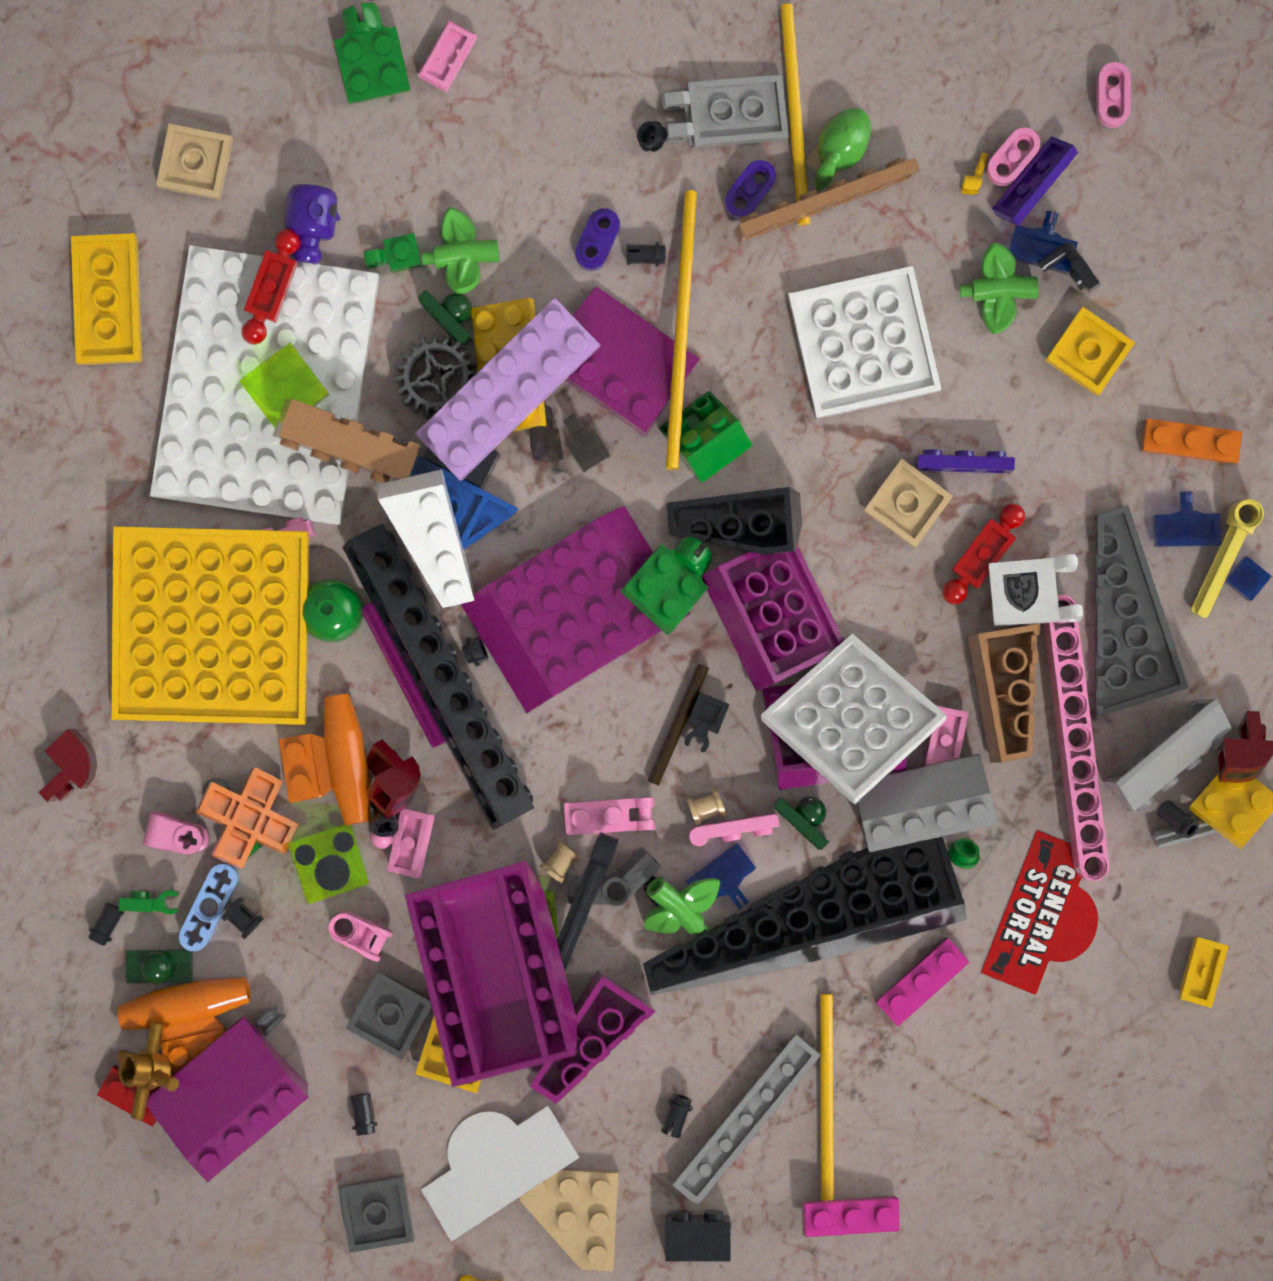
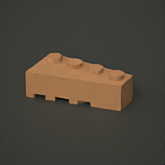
[273,399,420,483]
[967,623,1040,763]

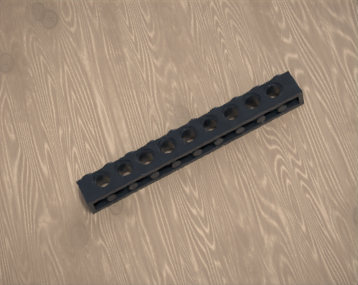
[342,524,535,830]

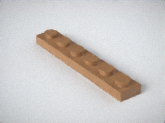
[734,157,920,243]

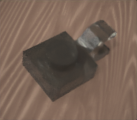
[529,405,563,463]
[563,414,611,473]

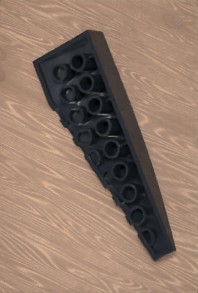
[643,836,967,995]

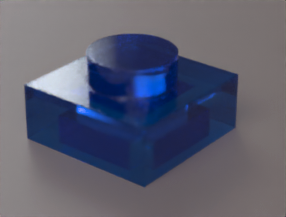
[1225,556,1272,602]

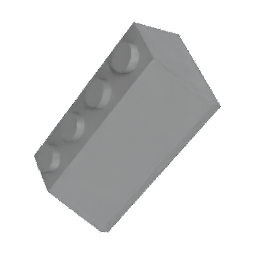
[1102,698,1232,812]
[858,754,997,852]

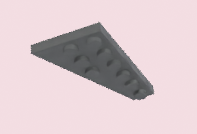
[1095,505,1189,717]

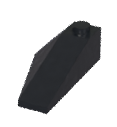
[667,487,802,555]

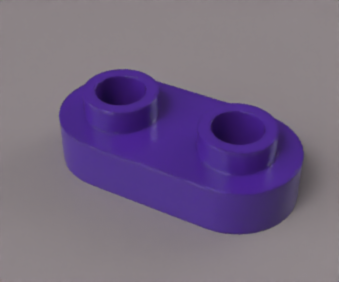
[724,160,776,219]
[575,208,620,271]

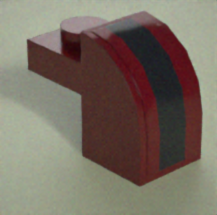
[1216,711,1273,783]
[38,729,97,802]
[367,739,421,818]

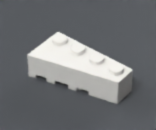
[378,470,474,608]

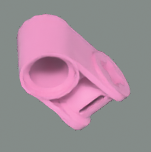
[143,812,210,855]
[328,910,394,962]

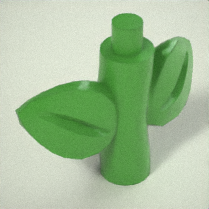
[422,207,500,294]
[959,243,1038,334]
[644,877,720,934]

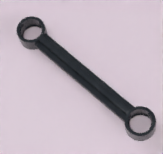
[557,832,619,971]

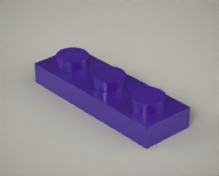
[992,136,1078,226]
[914,449,1015,474]

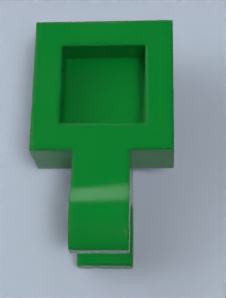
[363,233,422,273]
[119,889,180,915]

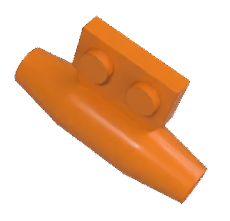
[279,694,371,825]
[117,977,251,1073]

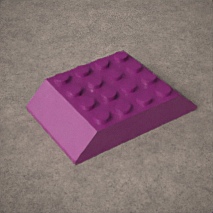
[461,505,691,713]
[405,861,577,1087]

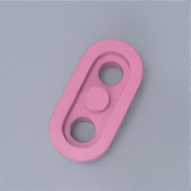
[1096,62,1131,128]
[986,128,1040,186]

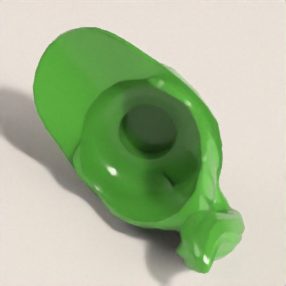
[815,108,871,191]

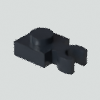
[684,692,730,753]

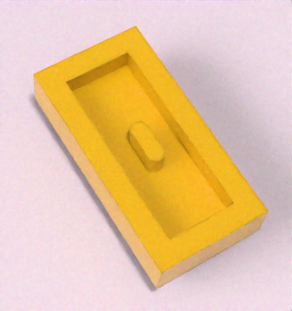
[1177,936,1229,1008]

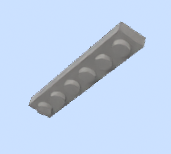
[672,1033,821,1206]

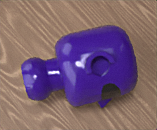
[284,184,340,265]

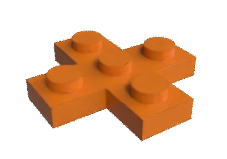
[196,767,298,869]

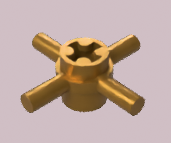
[117,1020,179,1120]

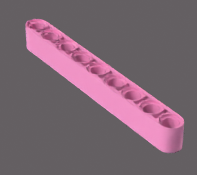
[1043,595,1109,881]

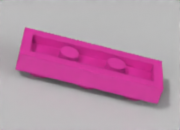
[875,937,970,1027]
[802,1196,900,1237]

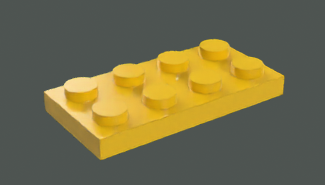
[71,233,142,365]
[472,298,546,432]

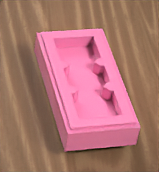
[418,20,477,93]

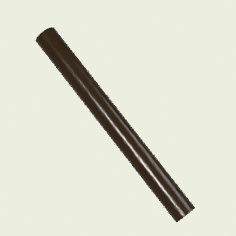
[647,663,710,786]

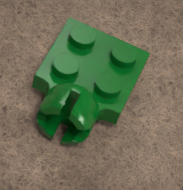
[334,3,411,105]
[620,537,712,635]

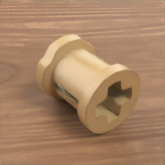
[687,788,726,826]
[540,840,582,883]

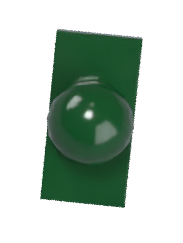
[418,290,472,348]
[772,796,829,850]
[126,949,193,984]

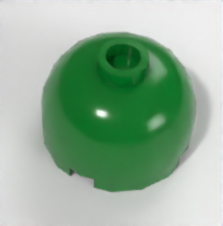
[302,579,364,642]

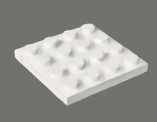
[788,266,942,419]
[761,634,946,804]

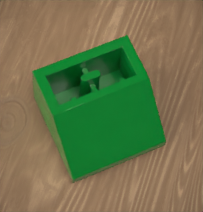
[658,391,753,483]

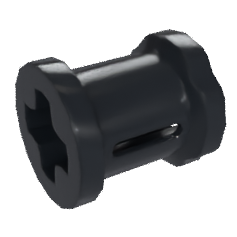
[370,801,399,837]
[221,897,264,940]

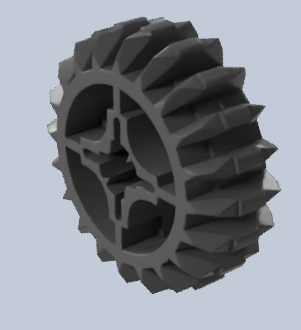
[394,334,478,420]

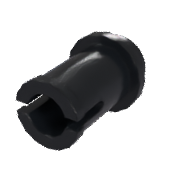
[626,242,666,267]
[1157,800,1199,838]
[88,902,125,946]
[350,1093,378,1136]
[661,1094,693,1138]

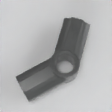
[568,847,661,906]

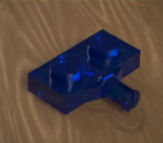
[1008,211,1078,275]
[1153,491,1221,547]
[686,843,757,910]

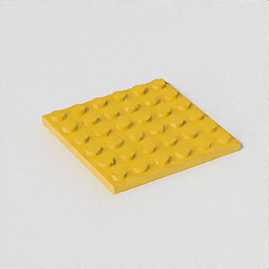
[111,526,310,725]

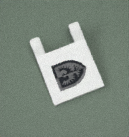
[989,554,1083,627]

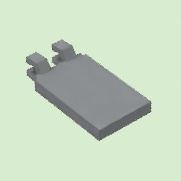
[662,74,789,148]

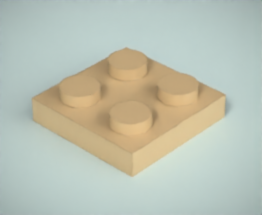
[156,124,233,201]
[863,458,953,548]

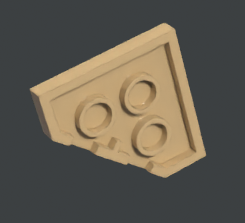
[520,1168,618,1271]

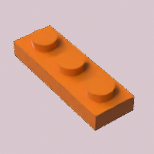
[1141,419,1242,464]

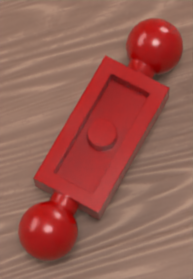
[241,229,301,345]
[942,503,1025,605]

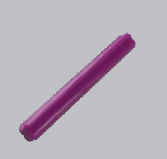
[362,602,446,748]

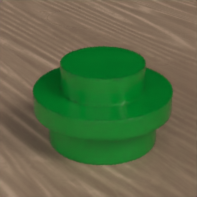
[948,838,980,869]

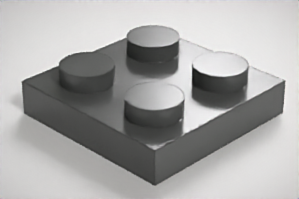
[346,970,432,1060]
[339,1175,415,1253]

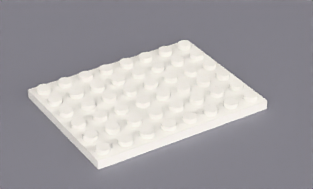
[150,245,380,526]

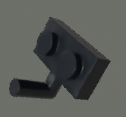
[1037,242,1100,293]

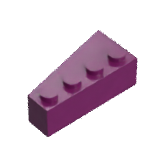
[527,970,656,1104]

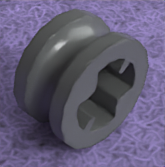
[254,1004,286,1036]

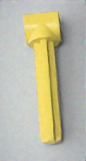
[1191,499,1264,618]

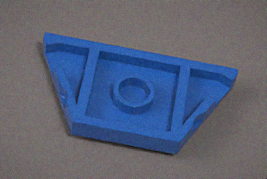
[409,455,518,550]

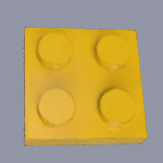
[1045,307,1136,396]
[1189,774,1273,850]

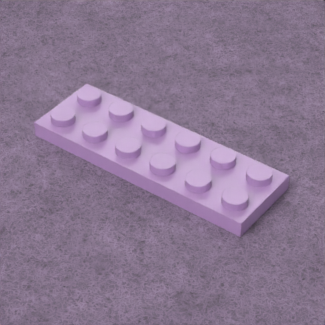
[415,298,601,481]

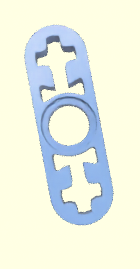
[179,863,240,951]

